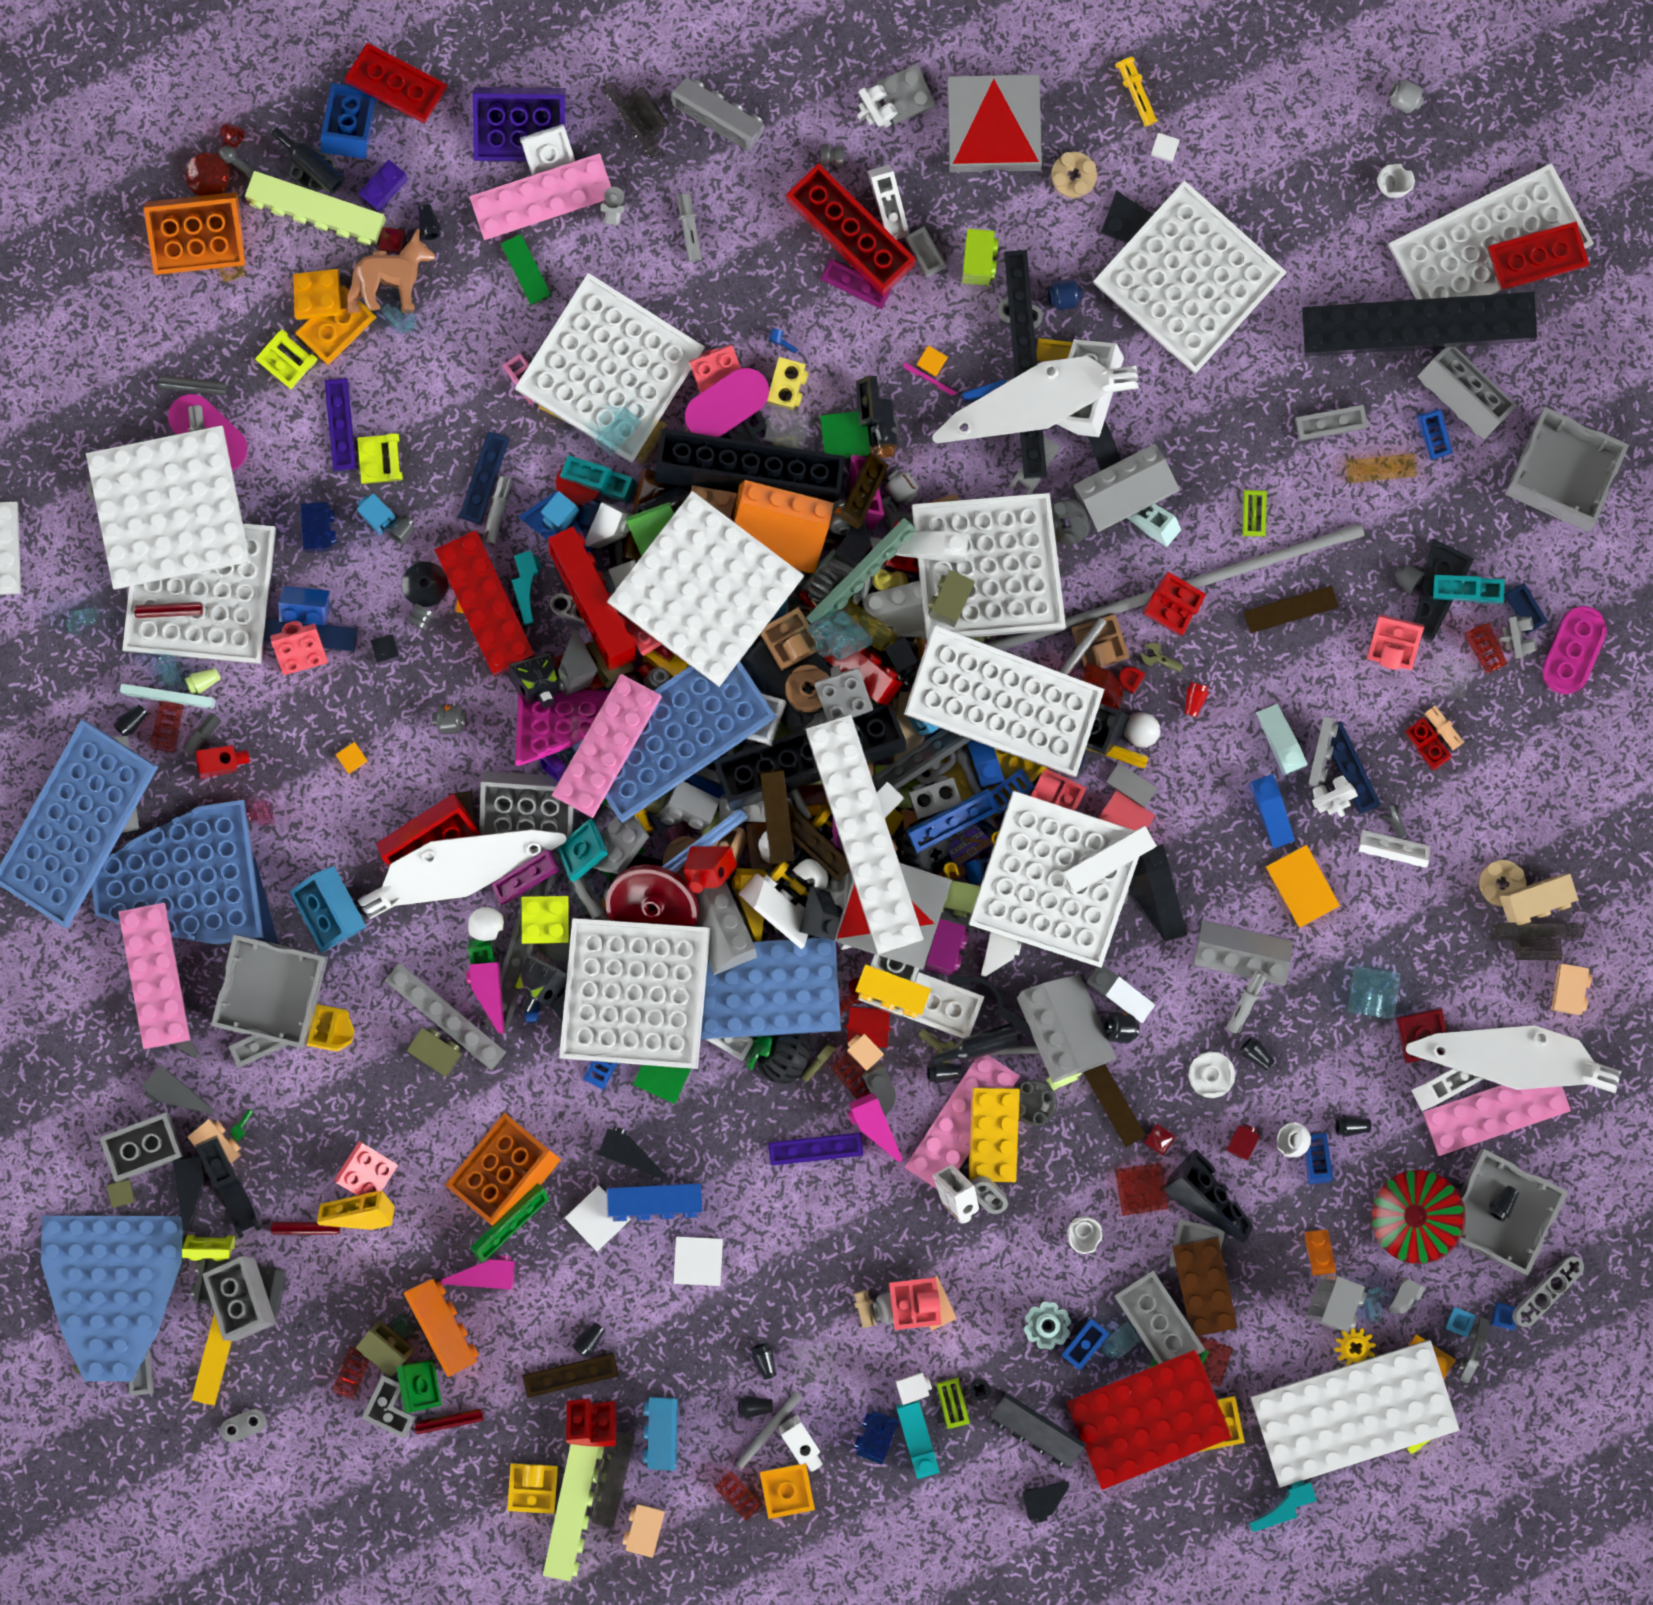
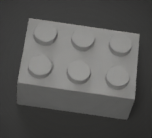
[99,1113,185,1182]
[202,1256,276,1341]

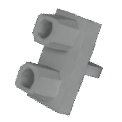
[600,186,627,225]
[1497,614,1537,659]

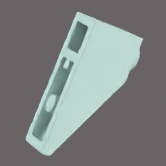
[1127,504,1181,547]
[1256,704,1308,776]

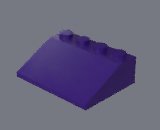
[472,87,566,162]

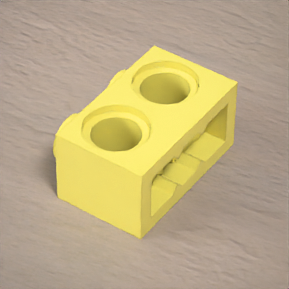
[767,357,809,412]

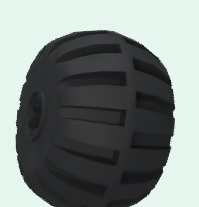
[897,819,952,874]
[757,1033,810,1084]

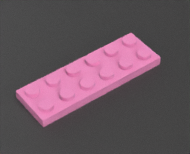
[469,153,611,240]
[552,674,662,818]
[118,903,191,1049]
[904,1055,1020,1189]
[1423,1085,1571,1156]

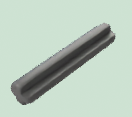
[158,375,227,396]

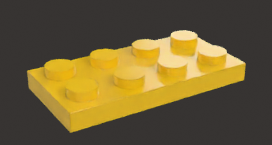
[969,1087,1020,1182]

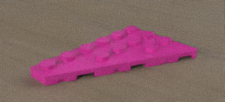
[515,689,611,766]

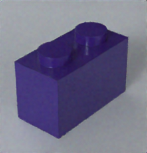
[359,159,408,213]

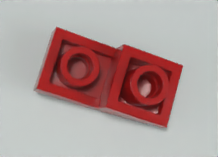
[1405,717,1452,771]

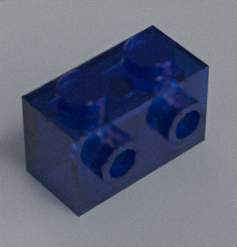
[300,502,337,553]
[853,1410,899,1465]

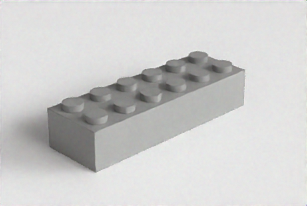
[1305,1275,1367,1332]

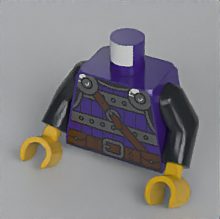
[941,820,999,879]

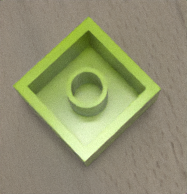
[962,228,999,286]

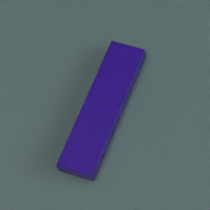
[324,378,357,472]
[768,1132,864,1166]

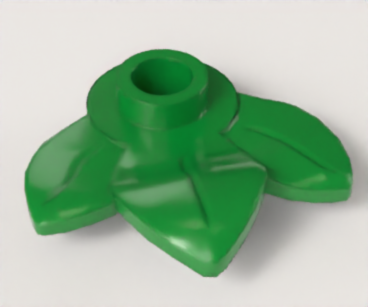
[745,1035,773,1070]

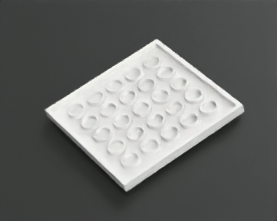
[1093,180,1287,374]
[515,273,705,463]
[86,426,251,590]
[607,491,804,687]
[912,493,1066,641]
[122,524,276,664]
[968,791,1139,967]
[559,918,710,1069]

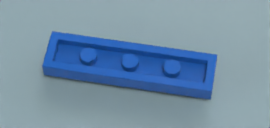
[906,789,998,853]

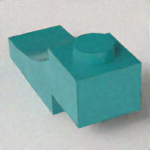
[560,455,637,504]
[512,550,542,627]
[1433,575,1505,605]
[896,1400,940,1479]
[1248,1480,1317,1532]

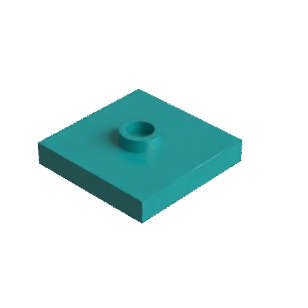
[557,819,608,882]

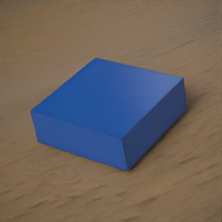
[1491,1302,1516,1331]

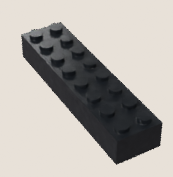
[654,429,845,503]
[714,701,906,812]

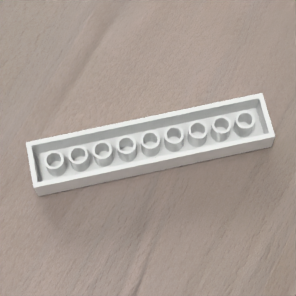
[806,715,924,955]

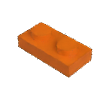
[1304,1229,1336,1276]

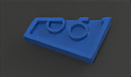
[518,492,595,553]

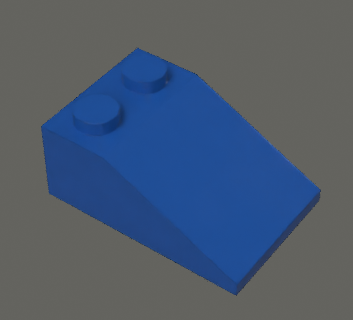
[321,83,376,159]

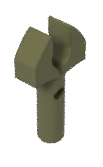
[1140,643,1183,672]
[918,1029,955,1063]
[801,1043,836,1081]

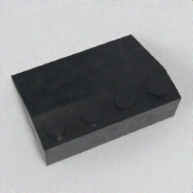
[740,638,832,733]

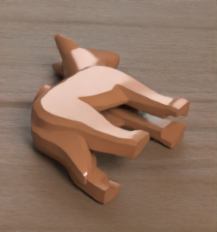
[347,229,436,314]

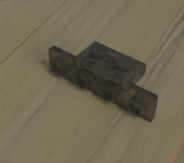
[603,82,670,159]
[1490,923,1586,960]
[591,1431,635,1527]

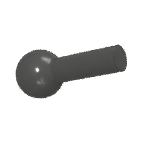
[218,145,254,179]

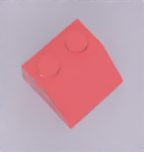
[1098,790,1155,830]

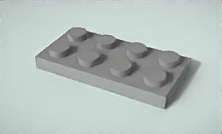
[1114,1271,1205,1364]

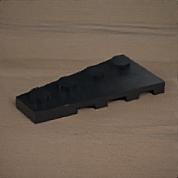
[1100,190,1153,243]
[1414,538,1474,641]

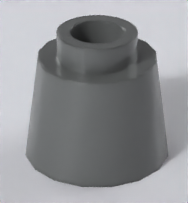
[385,515,415,545]
[1394,565,1425,594]
[643,668,669,691]

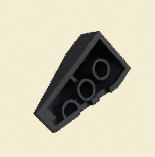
[1086,703,1130,755]
[1128,844,1187,942]
[1163,1149,1253,1243]

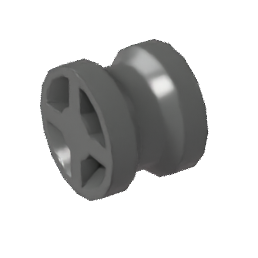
[406,603,435,631]

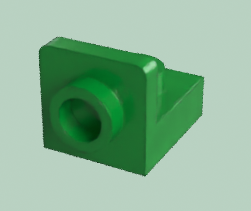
[468,938,495,964]

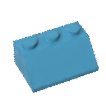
[289,866,366,953]
[643,1396,678,1471]

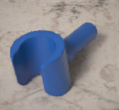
[769,328,798,354]
[525,1001,539,1023]

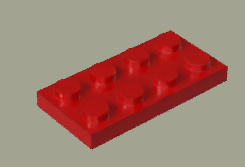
[345,42,447,124]
[1487,221,1590,291]

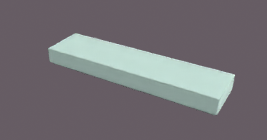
[120,684,216,709]

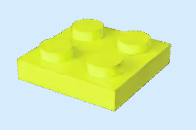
[521,896,569,944]

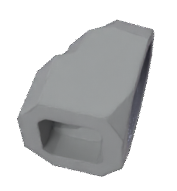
[1388,1277,1425,1314]

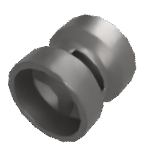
[820,144,845,169]

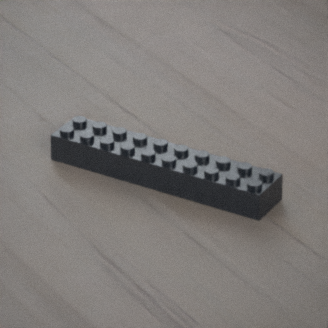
[1302,292,1537,357]

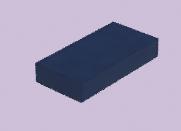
[1504,583,1548,634]

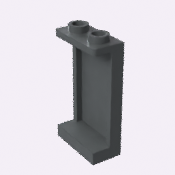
[190,1258,287,1318]

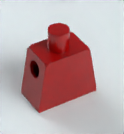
[195,745,250,779]
[684,846,737,893]

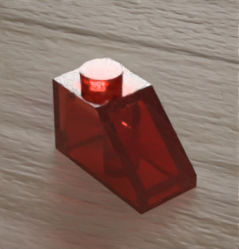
[1079,662,1125,710]

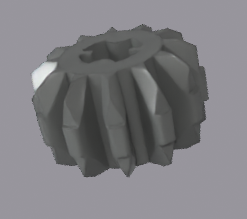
[808,566,844,605]

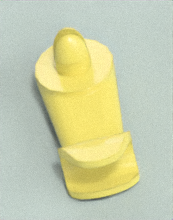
[872,569,908,591]

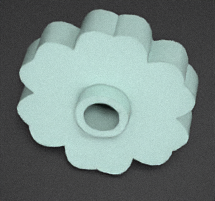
[1024,1301,1071,1350]

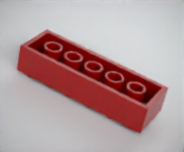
[786,163,916,296]
[548,527,637,672]
[434,530,535,677]

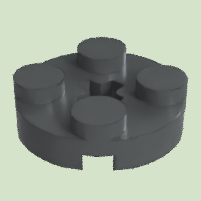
[1051,499,1091,546]

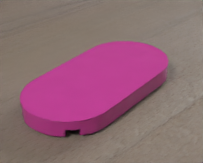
[685,368,769,437]
[168,394,247,471]
[1542,606,1607,695]

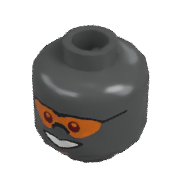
[829,500,852,536]
[432,704,467,734]

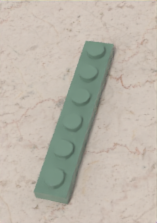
[806,518,916,629]

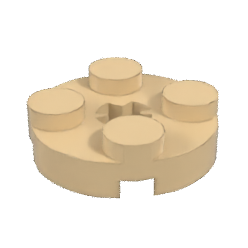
[1051,152,1097,198]
[1479,860,1526,907]

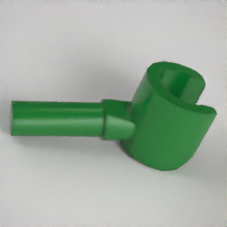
[231,1109,253,1141]

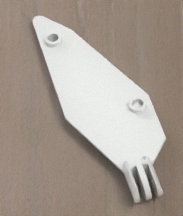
[932,356,1139,444]
[358,829,566,919]
[1406,1025,1621,1093]

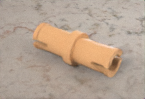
[1424,705,1465,751]

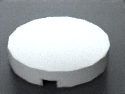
[1188,1052,1235,1098]

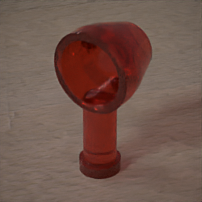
[210,123,245,165]
[839,977,864,1016]

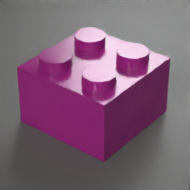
[924,919,969,977]

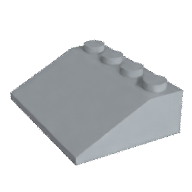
[479,771,575,851]
[1017,974,1116,1083]

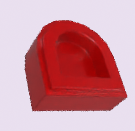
[1118,666,1145,694]

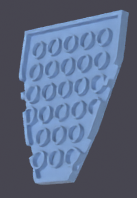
[91,800,264,945]
[41,1216,184,1382]

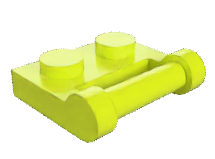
[255,329,318,390]
[357,434,403,484]
[182,1235,235,1261]

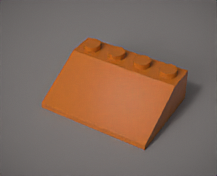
[144,192,245,275]
[732,480,834,574]
[445,1112,562,1226]
[403,1278,479,1377]

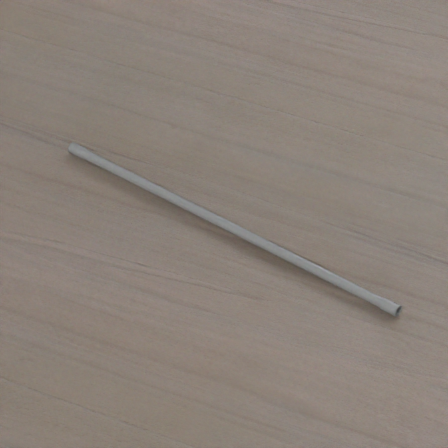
[909,523,1365,681]

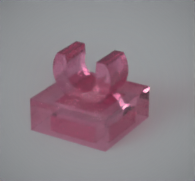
[246,800,275,826]

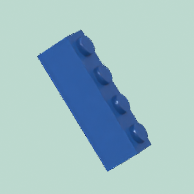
[606,1184,702,1222]

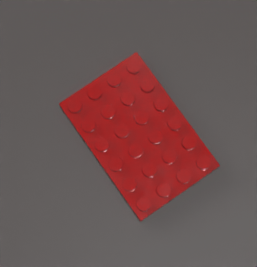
[1066,1349,1233,1490]

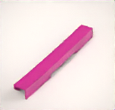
[904,362,957,396]

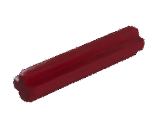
[134,602,203,618]
[271,1222,341,1235]
[414,1409,484,1434]

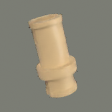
[854,1290,877,1328]

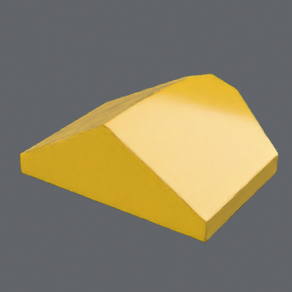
[307,1004,355,1052]

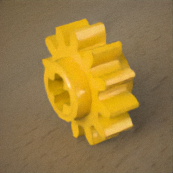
[1334,1327,1376,1366]

